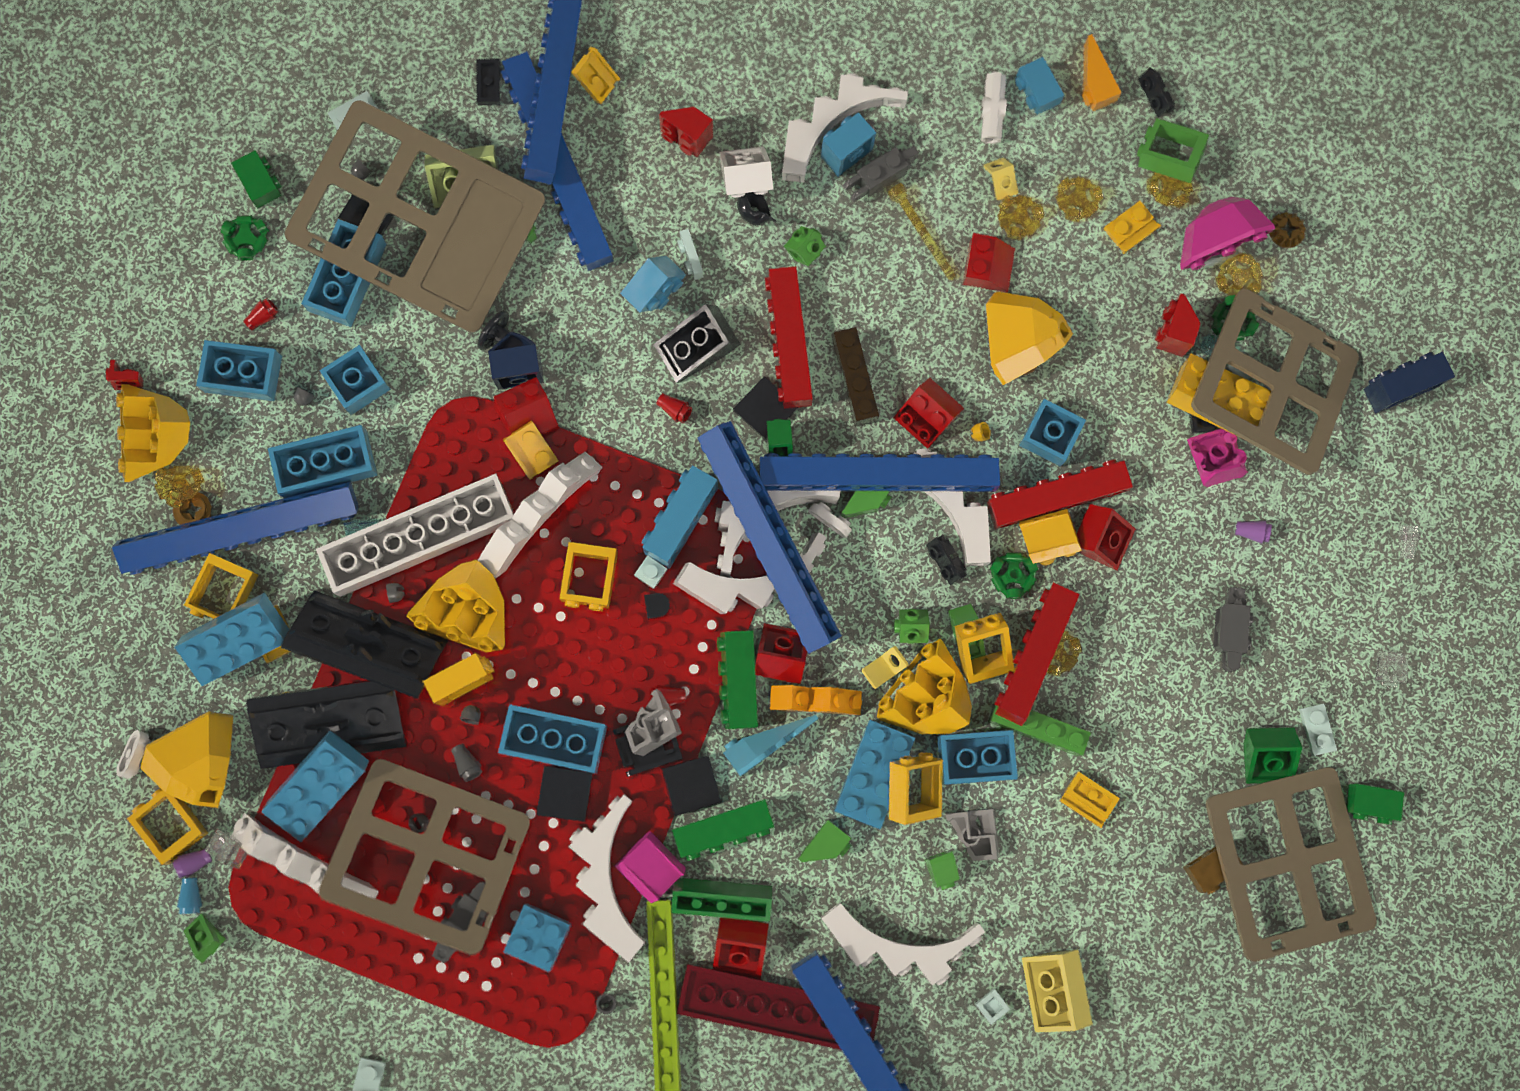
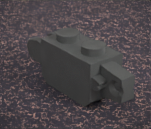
[843,145,919,202]
[1213,587,1253,673]
[432,881,488,963]

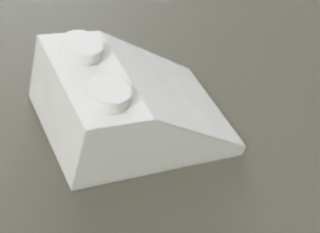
[719,146,773,197]

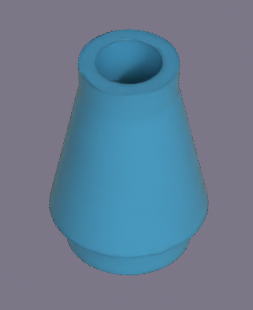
[177,878,202,914]

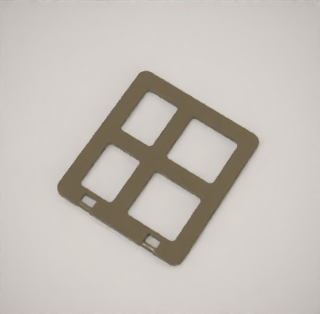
[1191,289,1359,475]
[319,759,530,955]
[1206,767,1377,962]

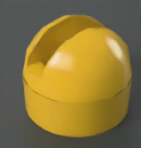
[971,422,991,442]

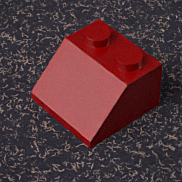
[963,233,1015,293]
[494,377,558,435]
[1077,504,1136,571]
[755,623,807,684]
[712,917,769,979]

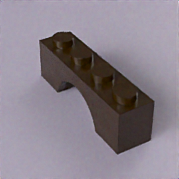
[832,327,879,427]

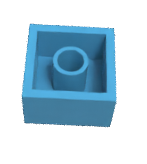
[821,112,876,177]
[620,256,686,313]
[319,345,391,415]
[1019,399,1086,467]
[503,903,572,972]

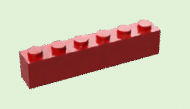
[764,266,813,409]
[986,459,1133,530]
[994,582,1080,726]

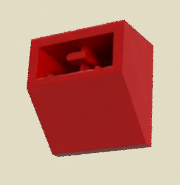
[659,107,713,158]
[1155,293,1201,357]
[893,378,965,449]

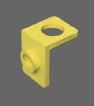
[984,158,1018,200]
[861,646,909,689]

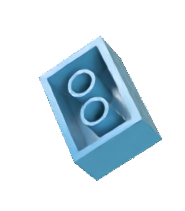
[196,340,282,401]
[937,730,1018,785]

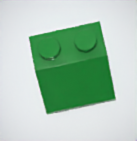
[1243,727,1303,784]

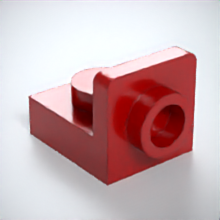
[106,359,144,390]

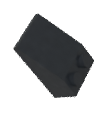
[653,304,741,383]

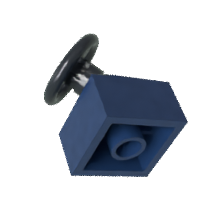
[477,310,544,390]

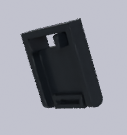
[612,724,683,777]

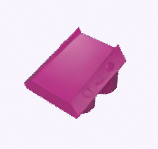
[1187,429,1248,487]
[615,831,686,903]

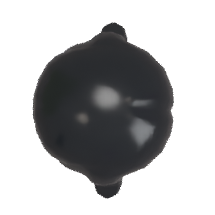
[737,192,777,226]

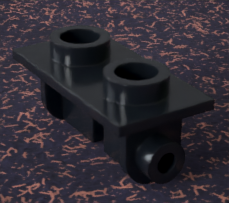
[1138,67,1176,118]
[926,535,967,585]

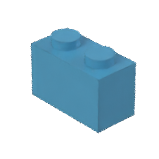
[1015,57,1064,115]

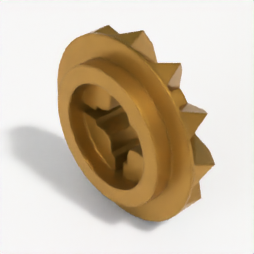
[1269,212,1307,248]
[173,491,212,525]

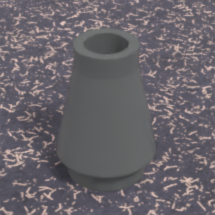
[451,744,482,782]

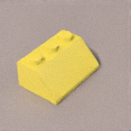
[1022,950,1093,1032]

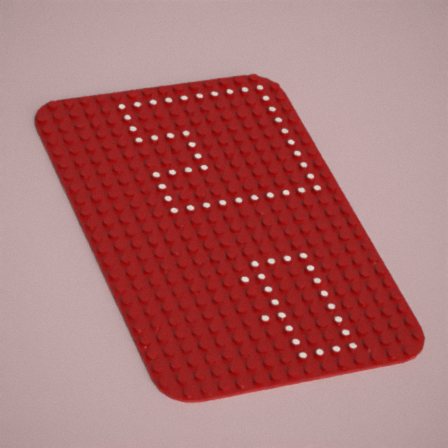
[228,396,767,1048]

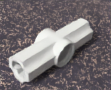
[981,72,1007,144]

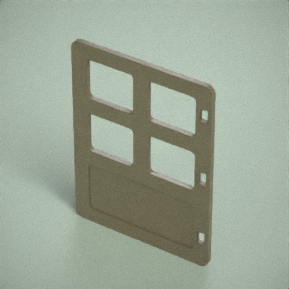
[285,100,545,333]

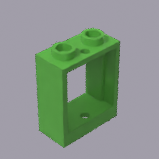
[1137,118,1210,183]

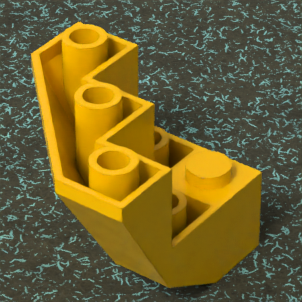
[986,292,1073,385]
[116,384,190,482]
[407,560,505,652]
[877,639,972,735]
[140,711,233,808]

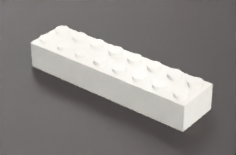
[316,474,514,597]

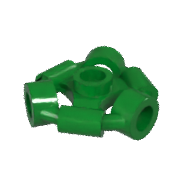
[221,215,270,261]
[1211,295,1259,341]
[989,553,1038,599]

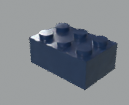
[1363,352,1455,414]

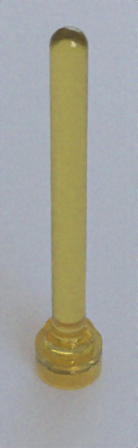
[887,183,956,280]

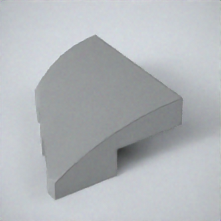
[625,689,681,756]
[946,808,1000,861]

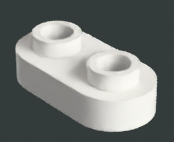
[808,502,852,538]
[116,730,150,779]

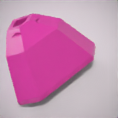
[1180,197,1275,271]

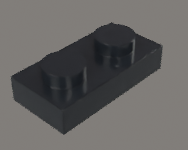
[476,58,501,106]

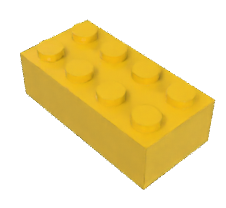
[1166,353,1271,436]

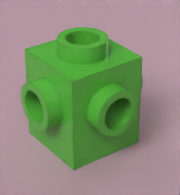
[784,226,826,266]
[894,608,930,644]

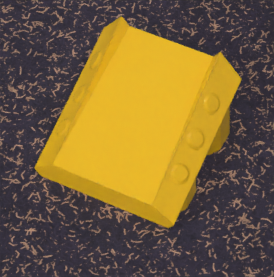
[1019,509,1082,566]

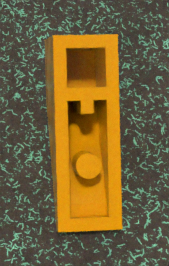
[1082,34,1121,111]

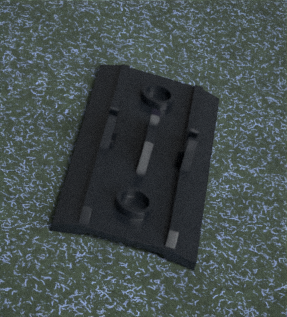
[281,590,448,699]
[246,680,407,769]

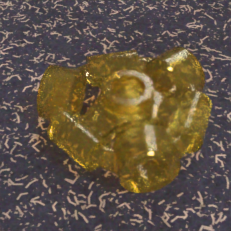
[1147,172,1193,209]
[1056,176,1103,222]
[997,194,1044,241]
[1215,252,1263,296]
[154,466,205,507]
[1046,631,1082,677]

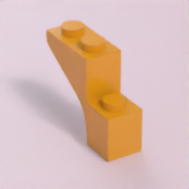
[770,685,862,715]

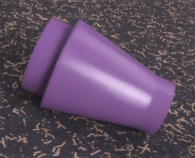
[1235,521,1272,544]
[172,848,212,878]

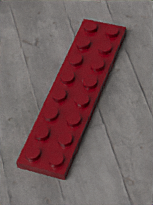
[677,964,881,1050]

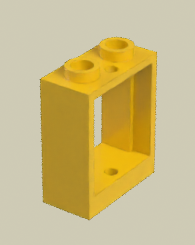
[560,542,618,611]
[184,553,259,620]
[954,613,1014,684]
[423,653,494,706]
[889,752,943,825]
[127,788,208,865]

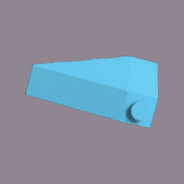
[723,715,818,777]

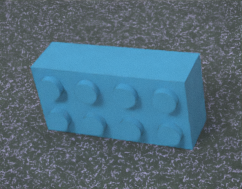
[301,219,387,327]
[268,425,378,498]
[642,465,718,569]
[174,592,289,686]
[498,705,607,774]
[834,720,915,830]
[262,731,369,842]

